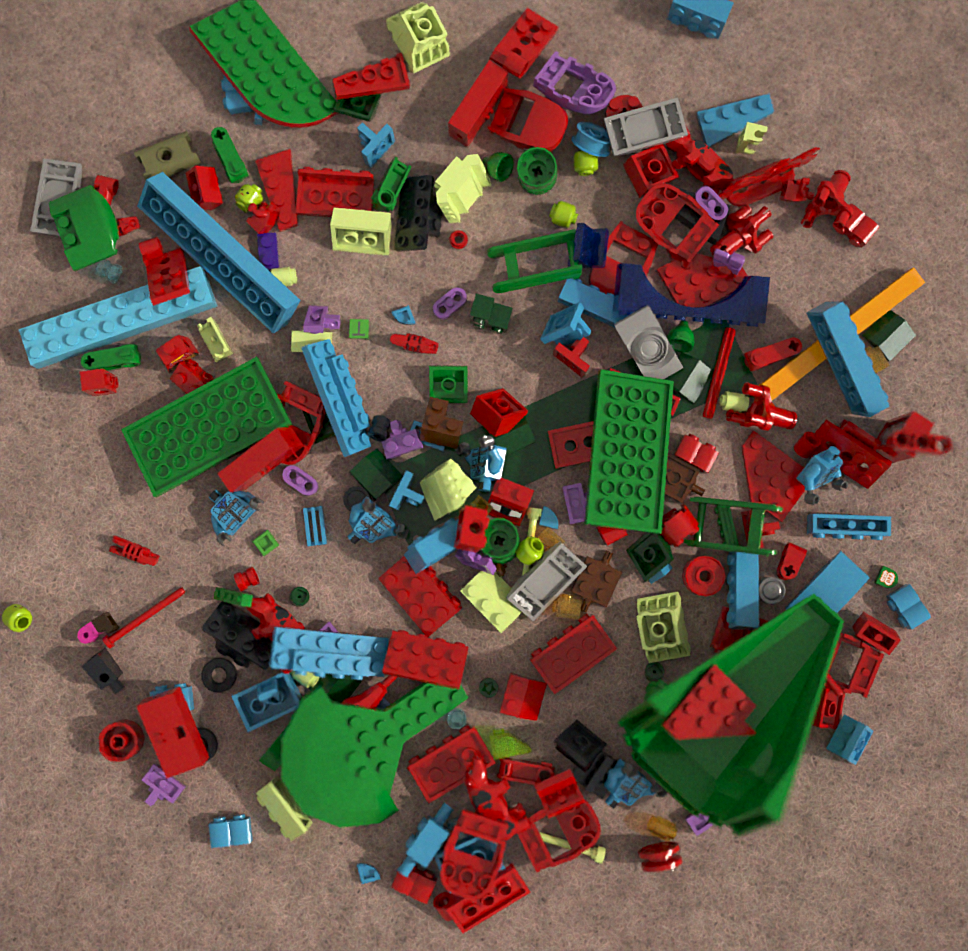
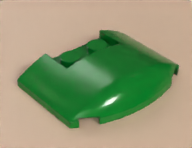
[49,185,119,271]

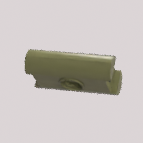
[134,131,201,180]

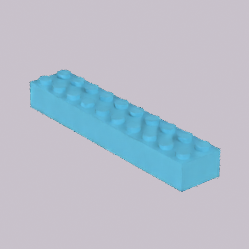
[19,266,218,369]

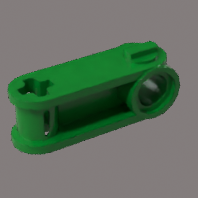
[211,127,249,184]
[370,156,412,212]
[81,344,141,371]

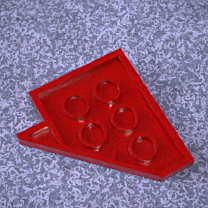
[657,248,751,319]
[741,431,805,522]
[661,664,756,739]

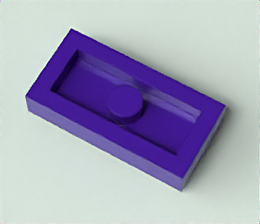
[257,232,280,272]

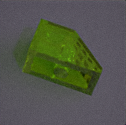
[489,728,532,760]

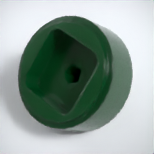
[289,587,310,607]
[644,662,665,682]
[479,678,498,698]

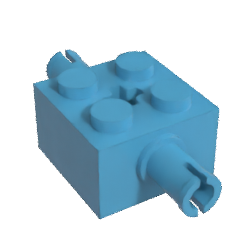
[397,803,454,877]

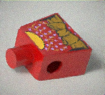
[155,335,199,373]

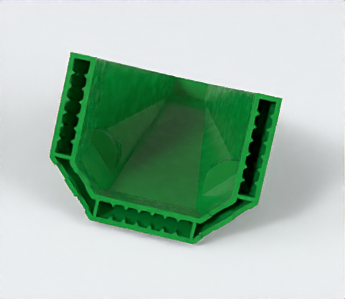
[617,594,844,836]

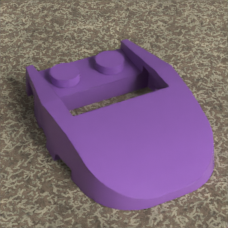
[533,51,616,114]

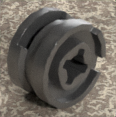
[759,577,786,604]

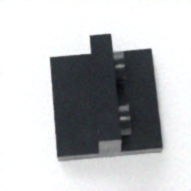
[554,720,607,773]
[572,751,618,799]

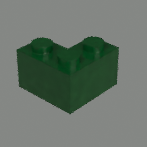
[470,293,513,334]

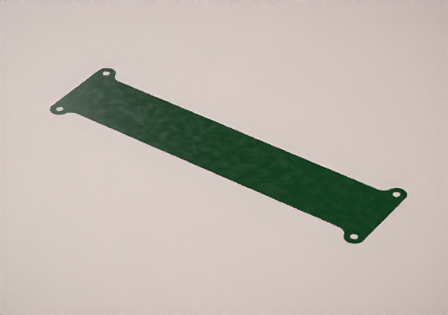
[385,307,758,545]

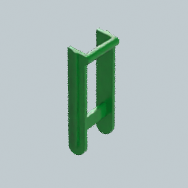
[487,229,582,293]
[684,496,782,556]

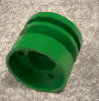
[517,147,557,195]
[481,518,520,564]

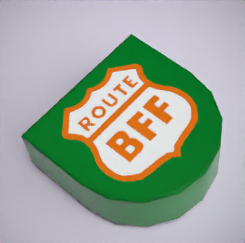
[874,566,898,588]

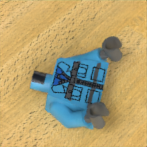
[455,436,506,492]
[797,446,848,505]
[208,489,264,547]
[347,496,409,544]
[604,759,667,809]

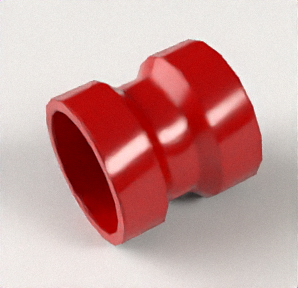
[234,566,260,592]

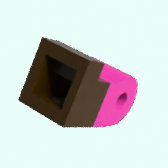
[77,612,119,644]

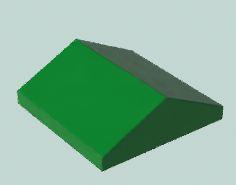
[429,365,468,403]

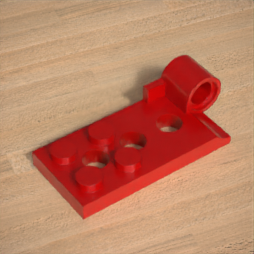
[489,8,559,79]
[138,237,190,306]
[793,419,892,489]
[548,421,594,469]
[433,863,530,934]

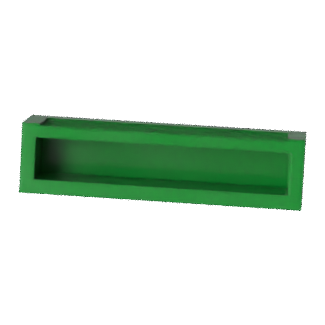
[714,505,739,546]
[214,587,253,607]

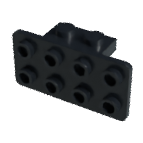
[394,175,442,252]
[202,601,272,670]

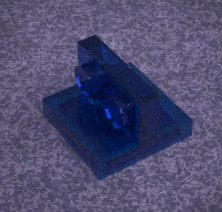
[568,223,609,268]

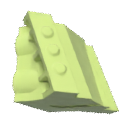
[386,2,450,73]
[434,154,491,223]
[420,459,476,521]
[636,592,691,663]

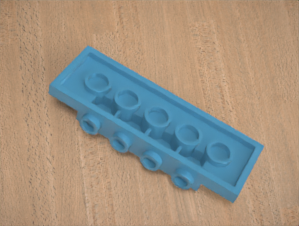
[301,339,371,457]
[269,627,389,680]

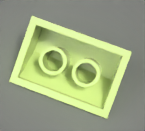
[330,208,391,256]
[461,571,522,633]
[256,776,313,841]

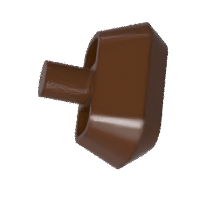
[494,563,507,577]

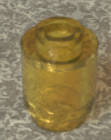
[647,815,678,842]

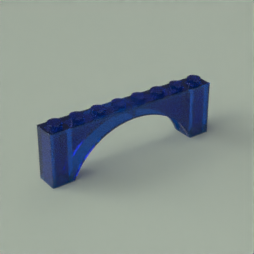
[613,263,770,327]

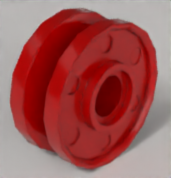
[682,556,726,597]
[638,841,683,872]

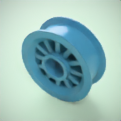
[571,122,610,157]

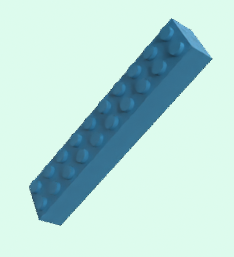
[137,172,301,334]

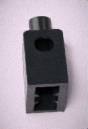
[81,647,124,694]

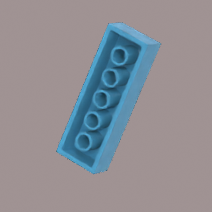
[806,301,890,417]

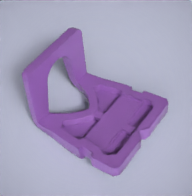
[713,249,745,275]

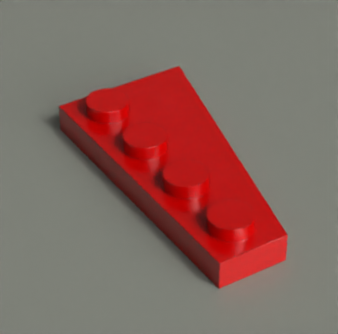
[332,52,410,100]
[255,149,298,232]

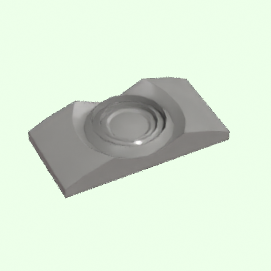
[604,97,688,156]
[30,158,82,237]
[614,305,683,379]
[506,542,587,621]

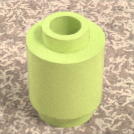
[271,267,297,286]
[719,391,749,412]
[290,671,319,688]

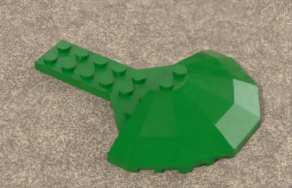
[280,682,468,828]

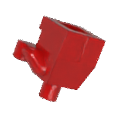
[779,178,814,202]
[246,202,278,234]

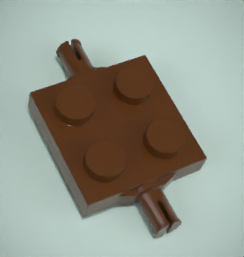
[665,452,705,504]
[571,550,622,613]

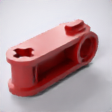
[744,337,802,372]
[496,757,555,785]

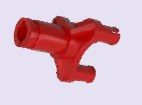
[801,170,854,231]
[710,204,774,255]
[726,382,797,431]

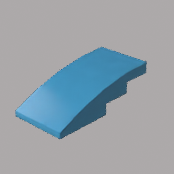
[785,551,870,613]

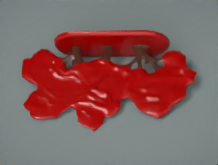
[717,147,820,207]

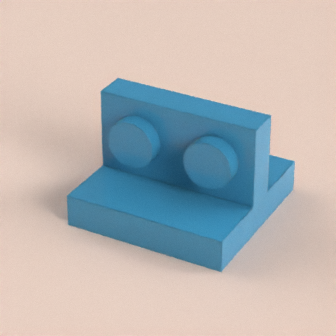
[357,123,395,169]
[540,302,591,346]
[389,470,426,511]
[826,714,874,765]

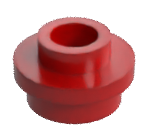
[449,230,468,249]

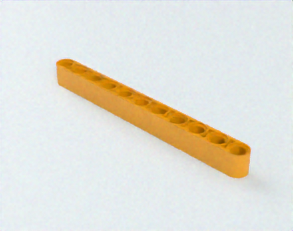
[758,267,925,400]

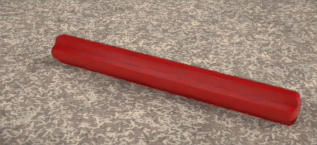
[703,327,736,419]

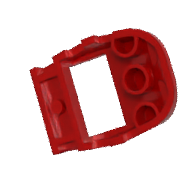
[487,88,568,151]
[636,183,719,262]
[589,221,659,302]
[277,381,326,465]
[824,633,884,698]
[517,799,601,873]
[441,809,509,900]

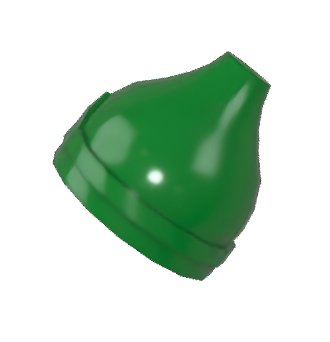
[482,152,514,182]
[666,320,694,352]

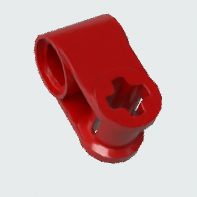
[776,542,807,580]

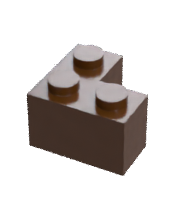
[420,397,463,449]

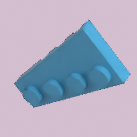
[696,94,774,147]

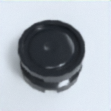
[343,486,371,512]

